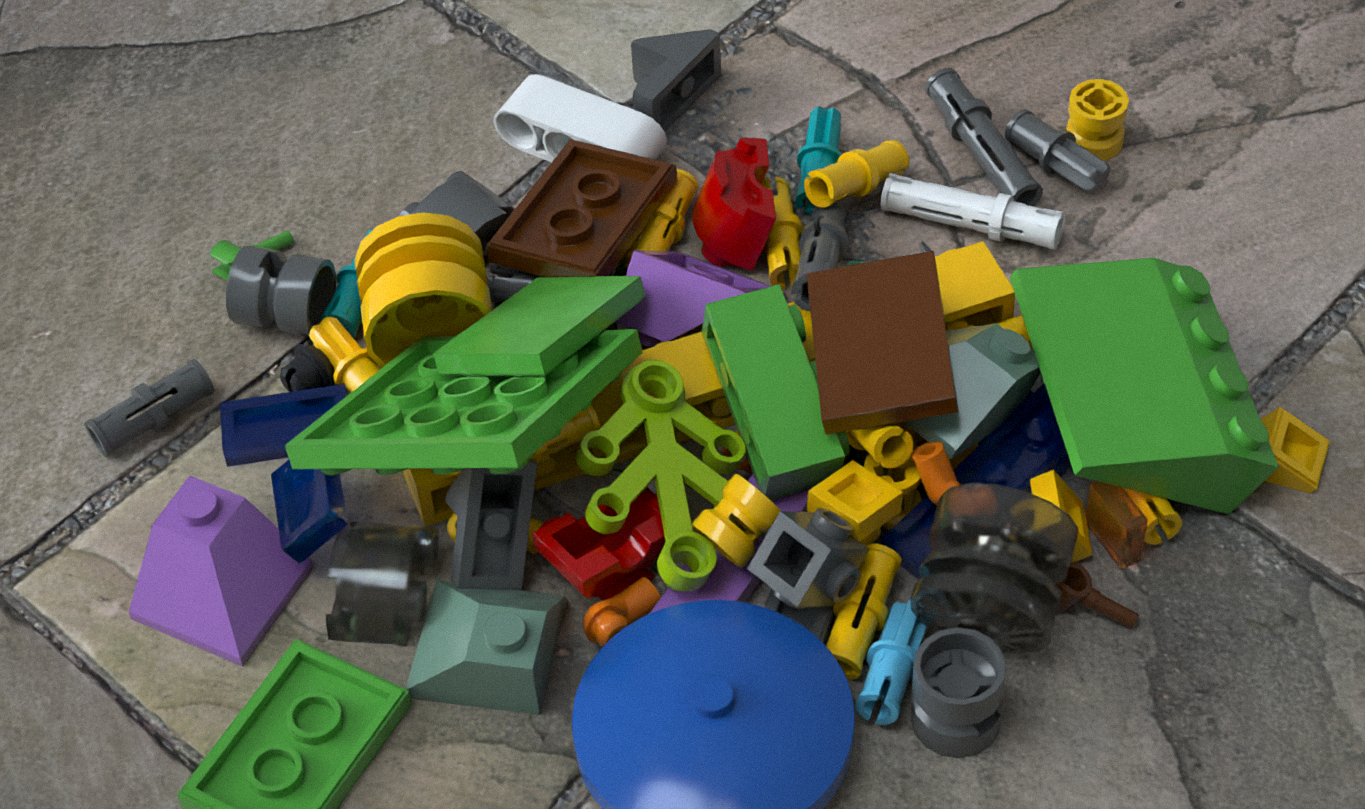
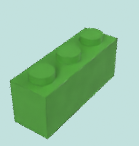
[702,284,850,500]

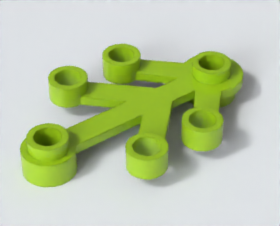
[576,360,746,592]

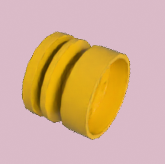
[354,212,492,368]

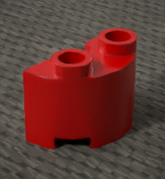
[691,137,776,271]
[532,487,665,601]

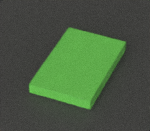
[433,276,646,377]
[177,639,412,809]

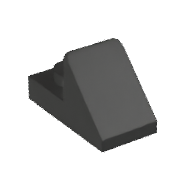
[631,29,721,132]
[445,458,537,589]

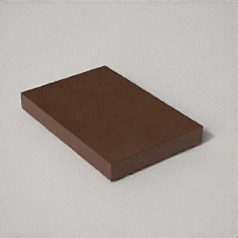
[486,139,678,277]
[807,251,959,435]

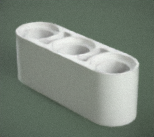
[493,74,667,162]

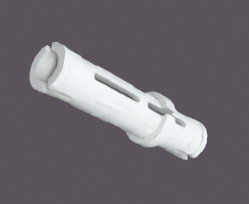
[881,173,1065,250]

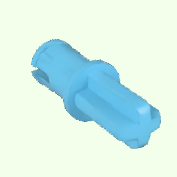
[855,599,929,725]

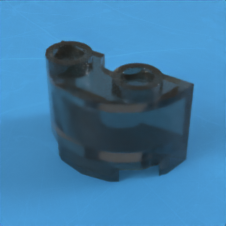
[326,522,440,647]

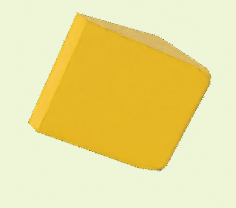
[1260,407,1330,493]

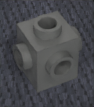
[747,508,869,610]

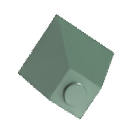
[903,323,1041,459]
[405,580,567,715]

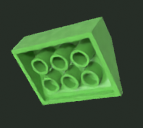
[1010,258,1279,514]

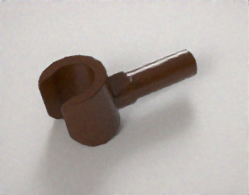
[1039,562,1139,629]

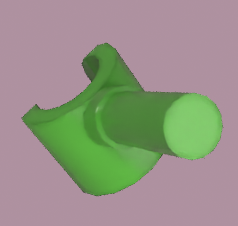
[210,231,294,281]

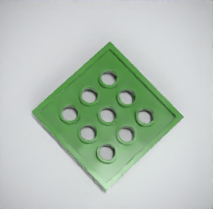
[285,329,643,475]

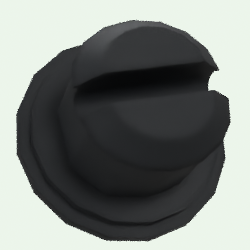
[280,344,335,399]

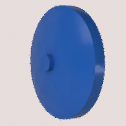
[572,600,855,809]

